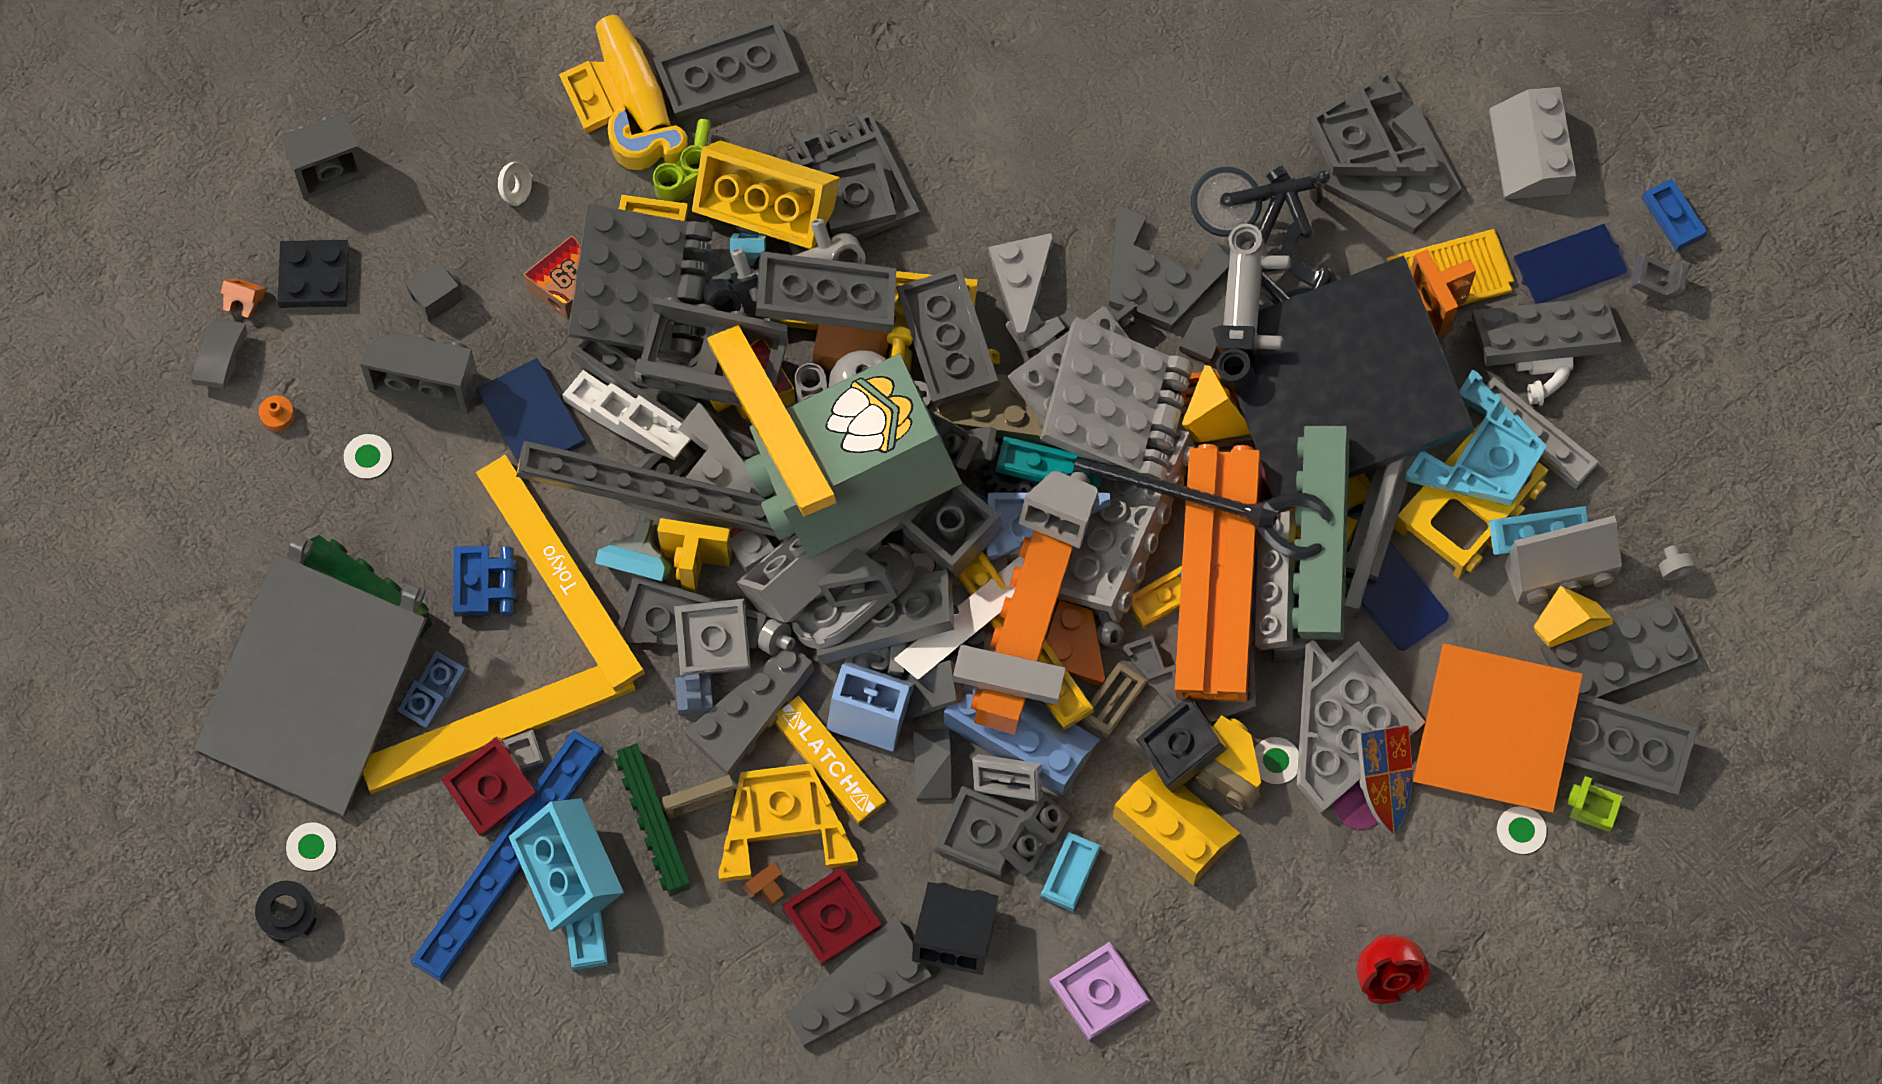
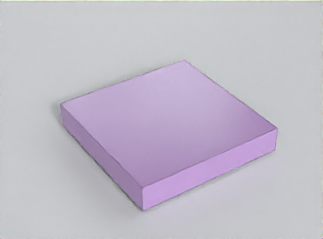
[1049,942,1150,1042]

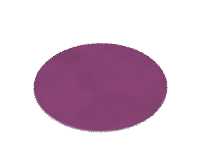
[1333,780,1378,829]

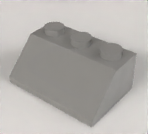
[1489,87,1576,200]
[1504,516,1622,604]

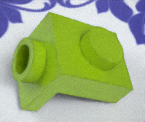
[1567,776,1623,832]

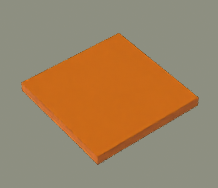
[1412,643,1583,813]

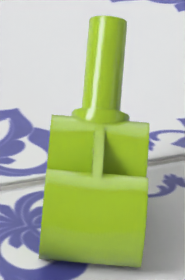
[653,119,711,202]

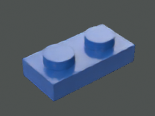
[1641,179,1707,251]

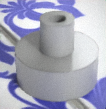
[1659,545,1697,581]
[758,619,795,656]

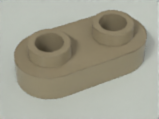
[1195,759,1261,810]

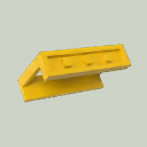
[1394,420,1548,579]

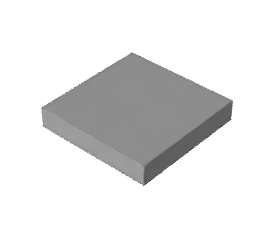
[674,599,751,677]

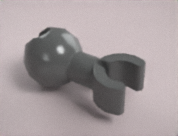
[1089,607,1124,648]

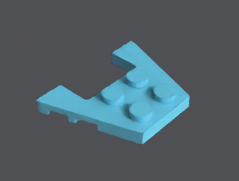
[1404,370,1547,506]

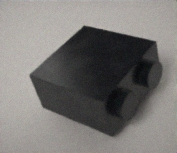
[912,882,999,975]

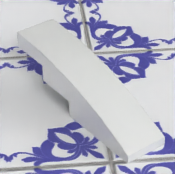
[563,370,691,460]

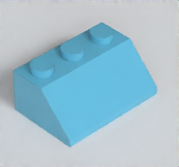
[509,798,624,931]

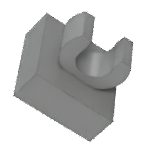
[869,642,906,679]

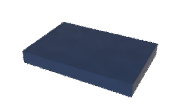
[476,358,585,464]

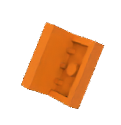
[1411,249,1476,338]

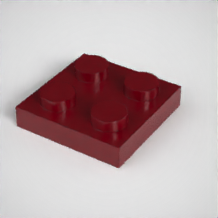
[441,736,539,837]
[782,867,882,967]

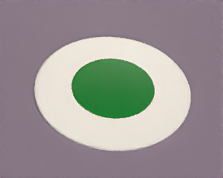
[344,434,392,478]
[1254,737,1299,784]
[1497,806,1547,854]
[286,823,336,871]

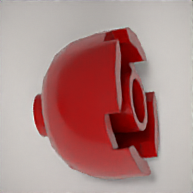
[1356,935,1432,1004]

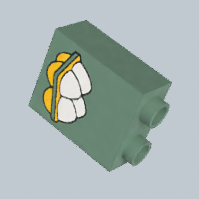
[744,353,962,558]

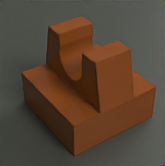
[742,862,784,907]

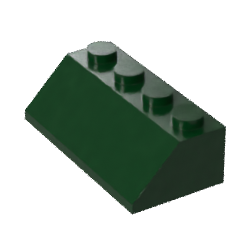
[287,535,432,642]

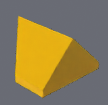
[1182,365,1251,442]
[1534,586,1613,648]

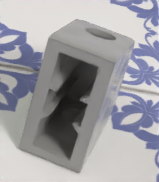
[1019,471,1098,548]

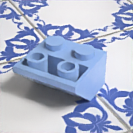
[826,662,915,751]

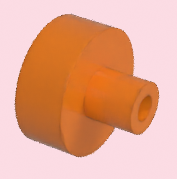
[259,395,295,432]

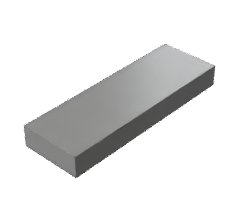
[952,644,1065,705]

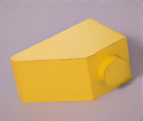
[1213,715,1261,791]

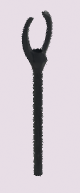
[1074,456,1332,559]

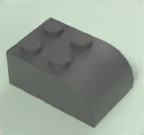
[360,334,479,413]

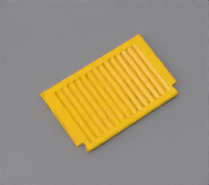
[1387,229,1514,307]

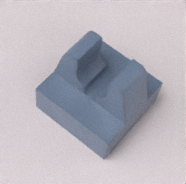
[675,674,713,715]

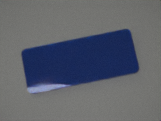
[1345,504,1449,651]

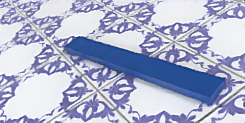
[410,730,604,983]

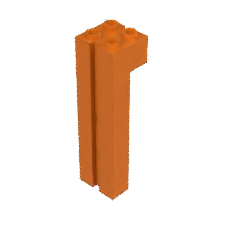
[1174,444,1262,702]

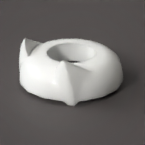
[498,162,533,206]

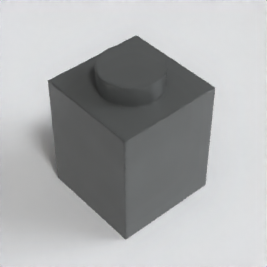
[405,261,462,322]

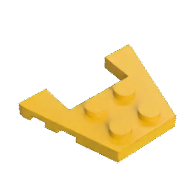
[718,763,858,882]

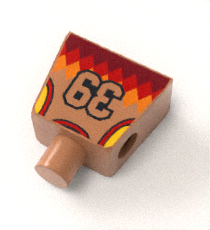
[523,235,580,318]

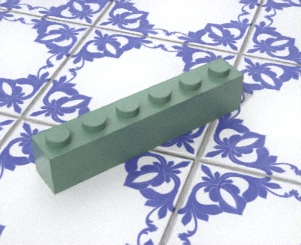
[1292,426,1350,640]

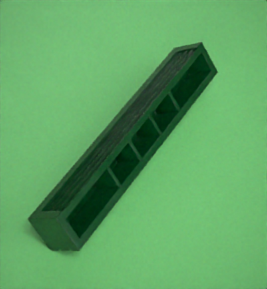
[614,743,690,897]

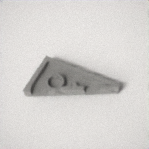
[988,233,1053,342]

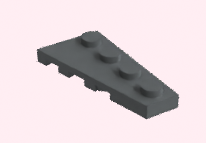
[684,646,815,779]
[787,915,931,1048]

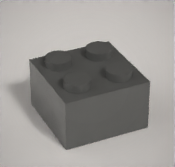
[280,113,367,200]
[901,484,1003,579]

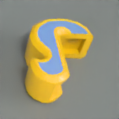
[608,106,688,170]

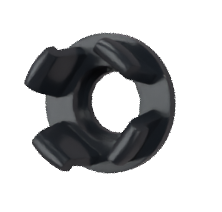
[255,881,317,944]

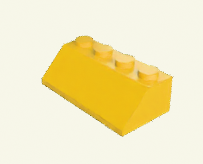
[692,140,840,249]

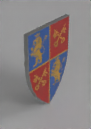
[1357,725,1413,835]

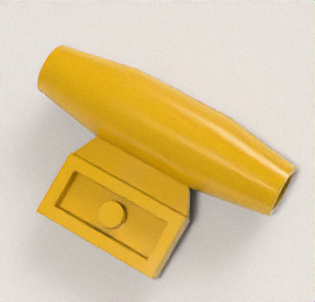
[559,15,671,134]

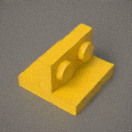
[657,518,732,593]

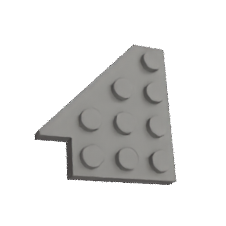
[1297,640,1425,813]

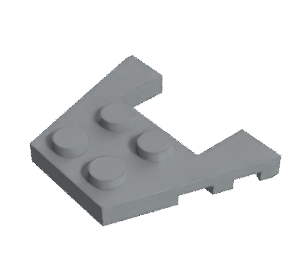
[618,403,759,531]

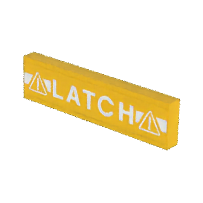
[774,696,886,825]

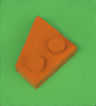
[1046,600,1105,687]

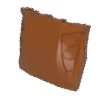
[812,316,896,372]

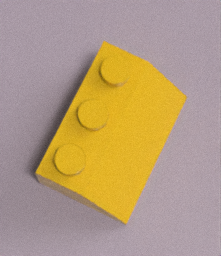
[1113,769,1240,886]

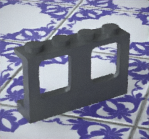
[634,297,789,407]

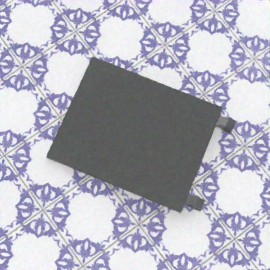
[194,535,427,816]

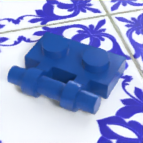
[453,546,517,617]

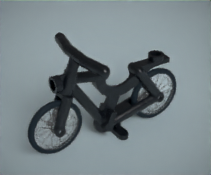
[1191,165,1338,305]

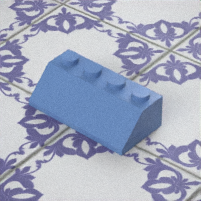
[944,684,1101,798]

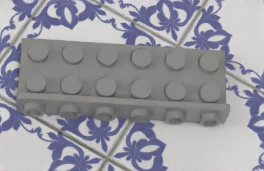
[1058,429,1196,623]

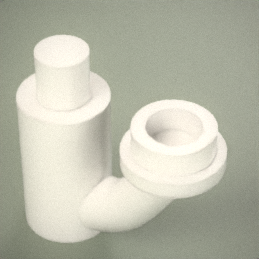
[1515,357,1573,406]

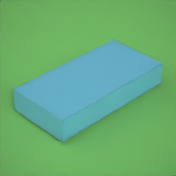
[1040,832,1101,912]

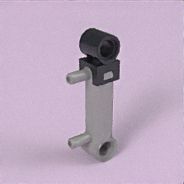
[703,219,866,314]
[1216,223,1291,393]

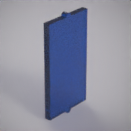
[1513,224,1628,304]

